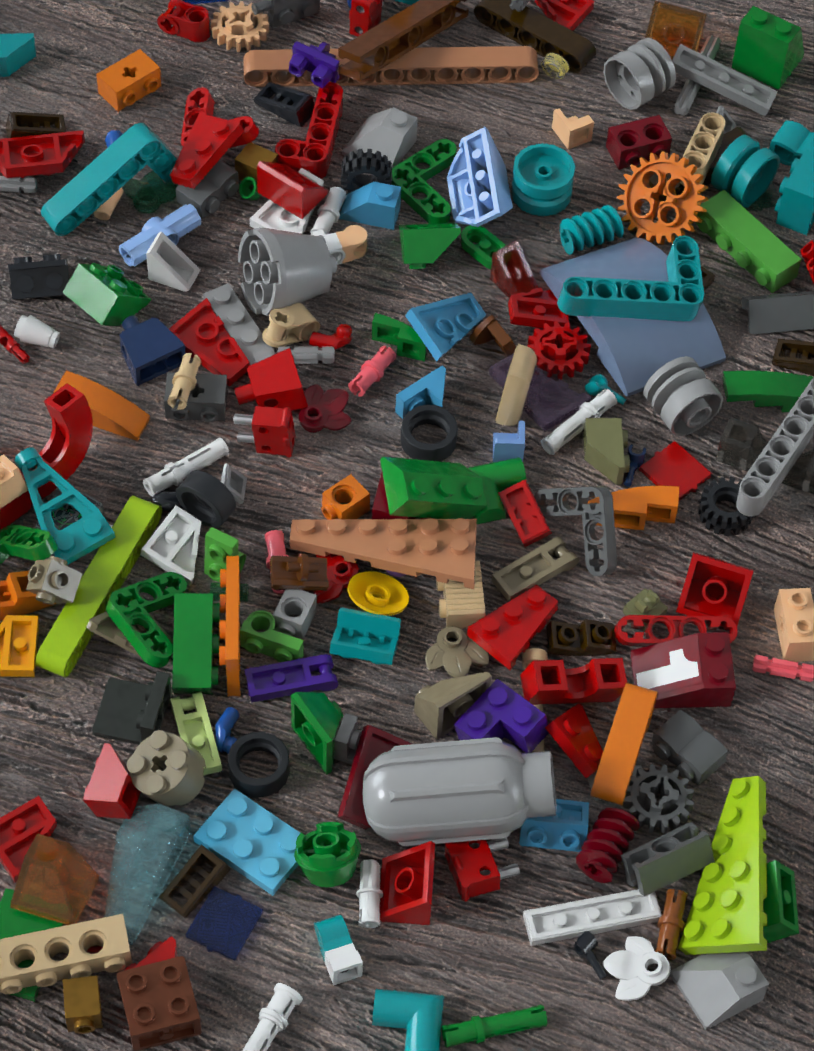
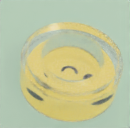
[541,53,569,79]

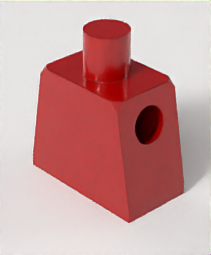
[234,348,308,411]

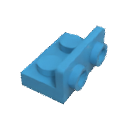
[519,799,589,852]

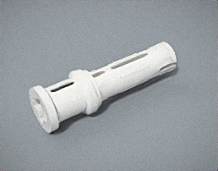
[242,983,303,1051]

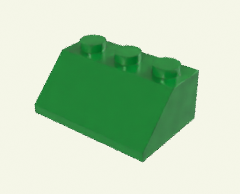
[380,457,487,519]

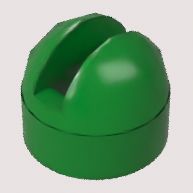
[239,177,261,201]

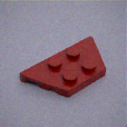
[0,130,85,178]

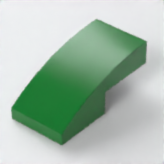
[372,313,427,362]

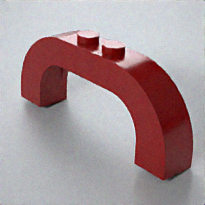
[0,383,93,529]

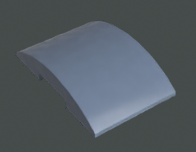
[539,237,726,397]

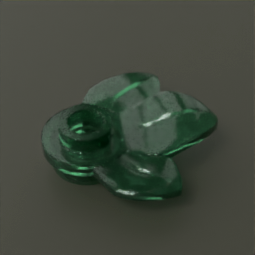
[123,170,178,213]

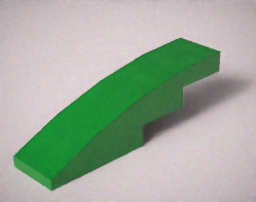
[722,371,813,413]

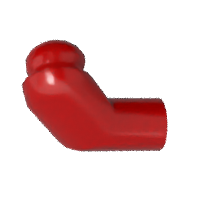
[309,324,353,350]

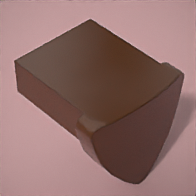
[469,315,516,359]

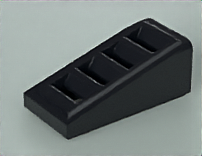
[253,82,315,127]

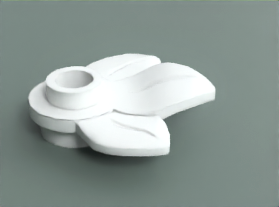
[602,936,671,1001]

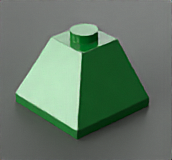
[399,223,461,269]
[291,692,343,775]

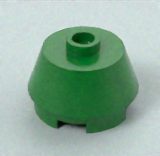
[294,822,361,887]

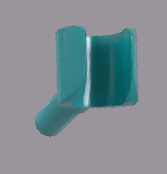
[585,374,627,405]

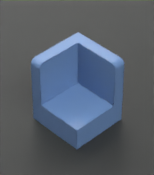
[493,420,525,462]

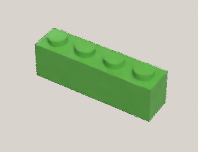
[696,190,801,293]

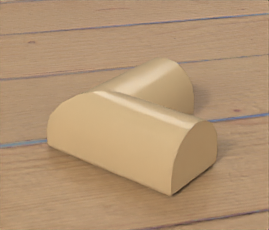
[495,344,537,426]

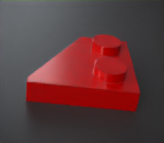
[508,287,569,328]
[545,703,603,778]
[0,796,57,883]

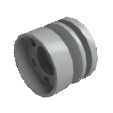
[603,38,676,110]

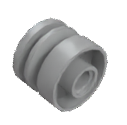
[643,356,724,436]

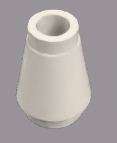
[14,315,60,349]

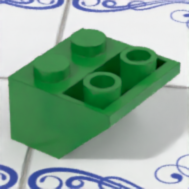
[62,263,151,326]

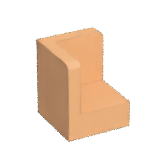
[552,108,594,150]

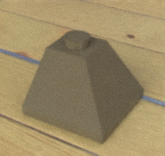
[414,672,492,740]

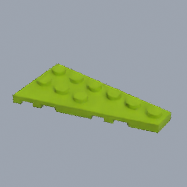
[678,776,767,955]

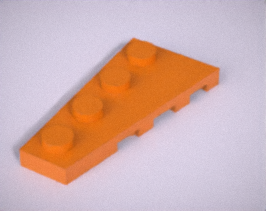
[219,556,241,697]

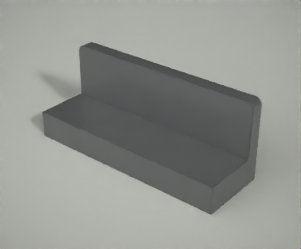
[742,291,814,334]

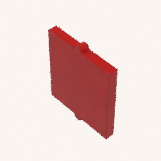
[639,441,712,502]

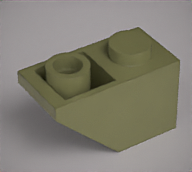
[583,418,630,485]

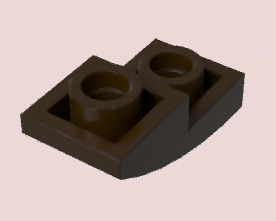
[546,619,617,656]

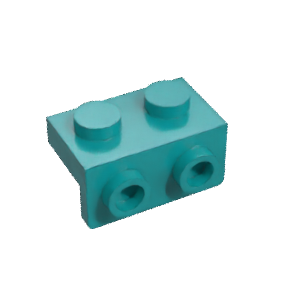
[329,607,401,665]

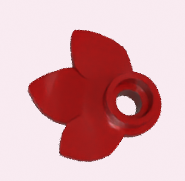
[313,553,359,603]

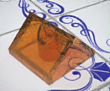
[645,1,707,59]

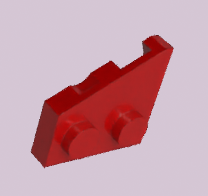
[535,0,594,31]

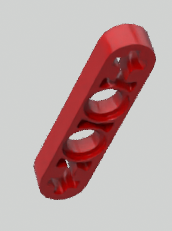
[614,615,738,646]

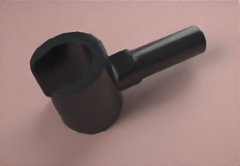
[574,931,607,980]

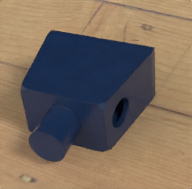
[119,315,186,386]

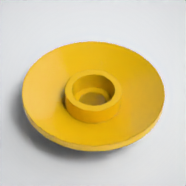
[347,571,409,616]

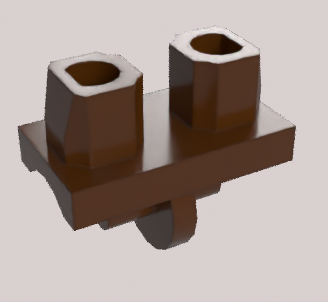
[270,554,329,591]

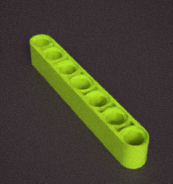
[35,495,162,678]

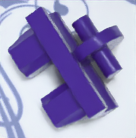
[289,41,339,88]

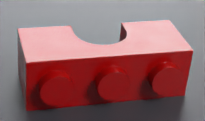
[520,658,627,705]

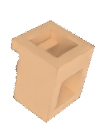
[0,455,28,509]

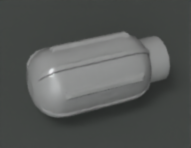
[362,737,557,846]

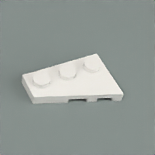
[250,168,324,234]

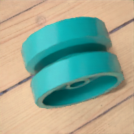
[711,135,780,208]
[511,143,575,216]

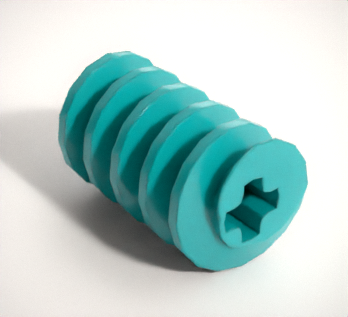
[559,205,624,255]

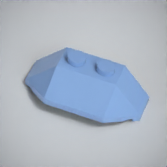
[447,127,513,227]

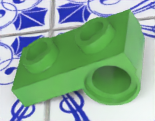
[204,527,246,582]
[240,610,304,662]

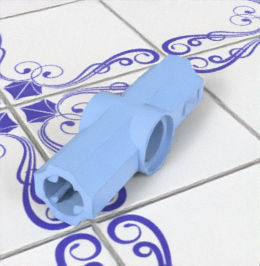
[119,204,201,267]

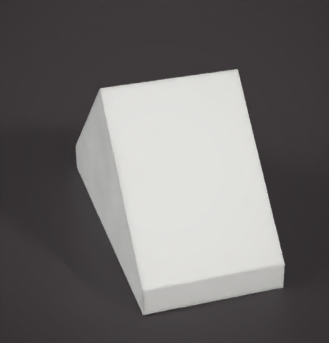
[146,232,201,292]

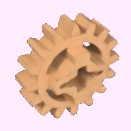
[211,1,269,52]

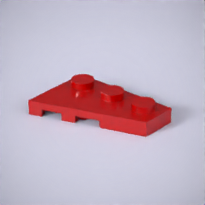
[170,113,244,189]
[169,298,250,387]
[467,584,558,670]

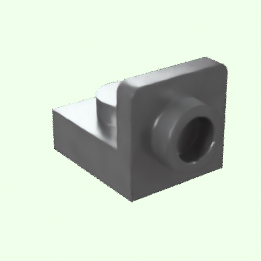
[334,713,362,764]

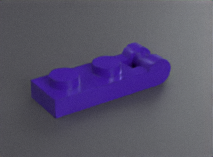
[244,654,339,703]

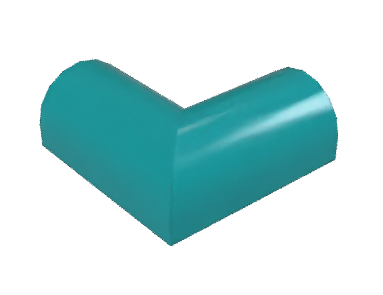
[372,989,444,1051]

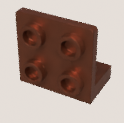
[116,956,202,1051]

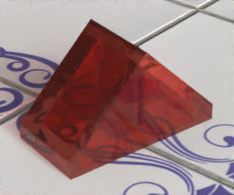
[490,240,539,299]

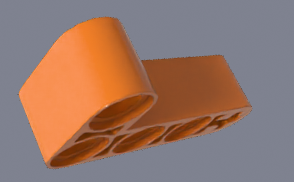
[590,682,658,806]

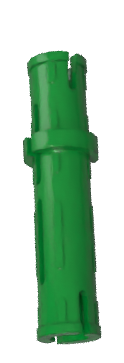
[441,1004,548,1048]

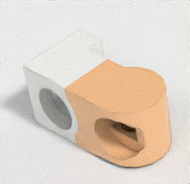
[312,225,367,265]

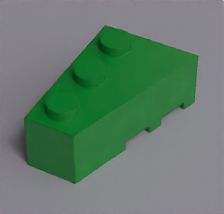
[172,593,220,694]

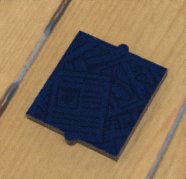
[185,886,263,961]

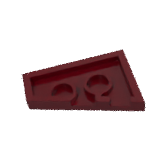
[337,725,412,829]

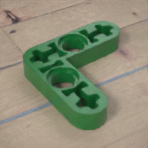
[391,139,457,224]
[0,524,58,564]
[106,572,187,668]

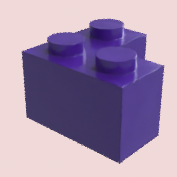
[454,679,549,753]

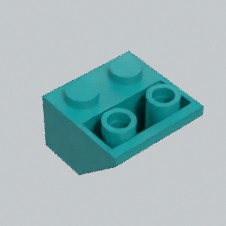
[774,149,814,236]

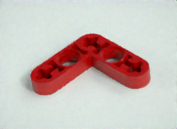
[181,87,259,148]

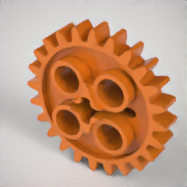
[617,151,709,245]

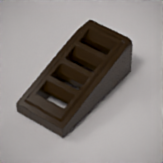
[6,112,66,138]
[772,338,814,376]
[159,844,231,919]

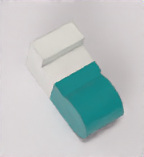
[314,915,363,986]

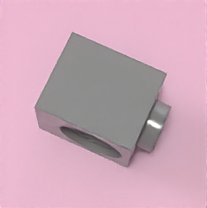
[273,589,317,640]

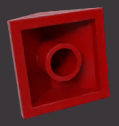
[257,161,329,219]
[676,552,754,626]
[380,841,435,925]

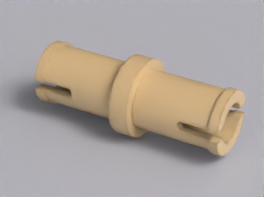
[168,353,201,410]

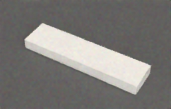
[523,889,662,946]

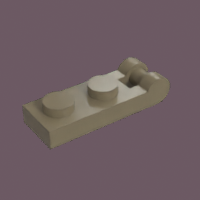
[491,537,579,602]

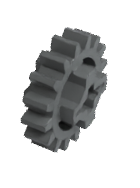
[622,764,694,834]

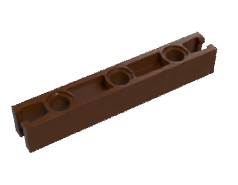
[338,0,469,81]

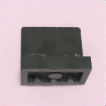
[92,671,172,745]

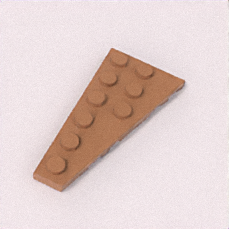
[290,518,477,589]

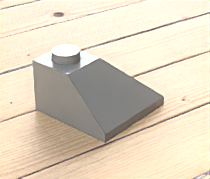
[342,107,418,168]
[670,952,769,1030]

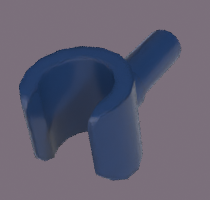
[624,444,646,487]

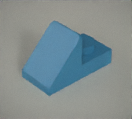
[395,365,446,419]

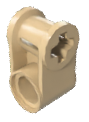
[262,303,320,348]

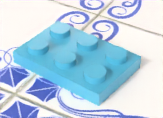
[193,788,300,896]

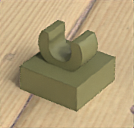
[623,588,668,631]

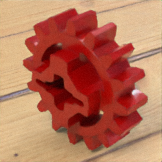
[527,321,591,380]

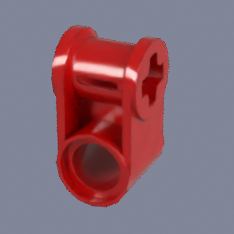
[157,0,211,42]

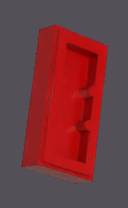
[498,480,552,547]

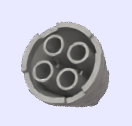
[238,228,337,316]

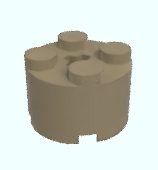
[127,730,206,807]

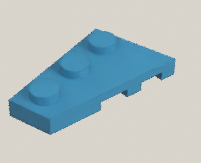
[405,293,487,362]

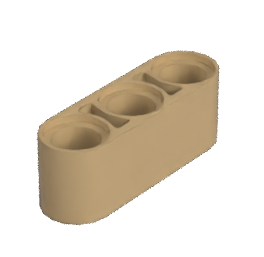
[680,112,726,186]

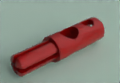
[0,325,30,364]

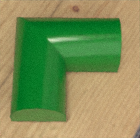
[468,457,526,524]

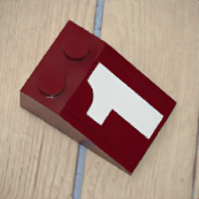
[630,632,736,708]

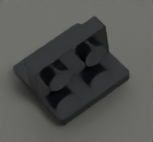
[8,254,69,300]

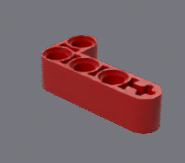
[275,82,343,179]

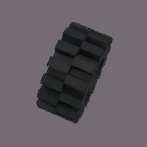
[341,149,392,193]
[698,477,753,536]

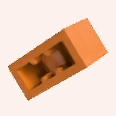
[96,49,161,112]

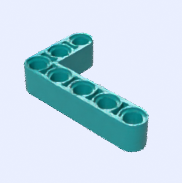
[41,123,178,236]
[557,235,704,321]

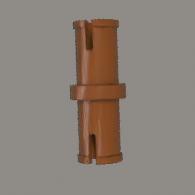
[655,889,688,960]

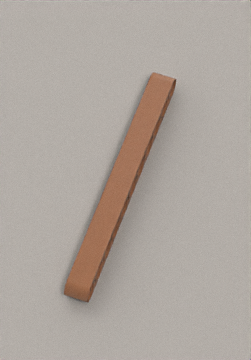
[243,46,539,87]

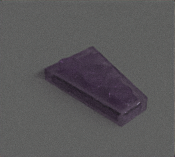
[489,354,592,432]

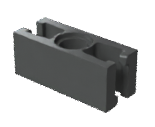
[621,822,715,897]

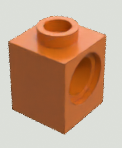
[321,474,370,520]

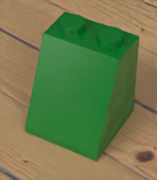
[731,6,804,90]

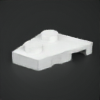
[140,505,201,586]

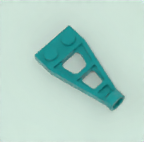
[14,447,116,565]

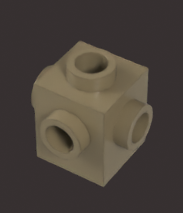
[26,556,83,605]

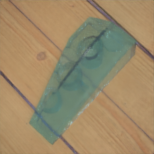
[104,804,191,946]

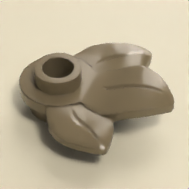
[425,626,489,678]

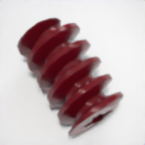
[576,808,640,883]

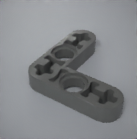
[534,486,617,576]

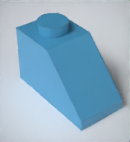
[339,182,401,230]

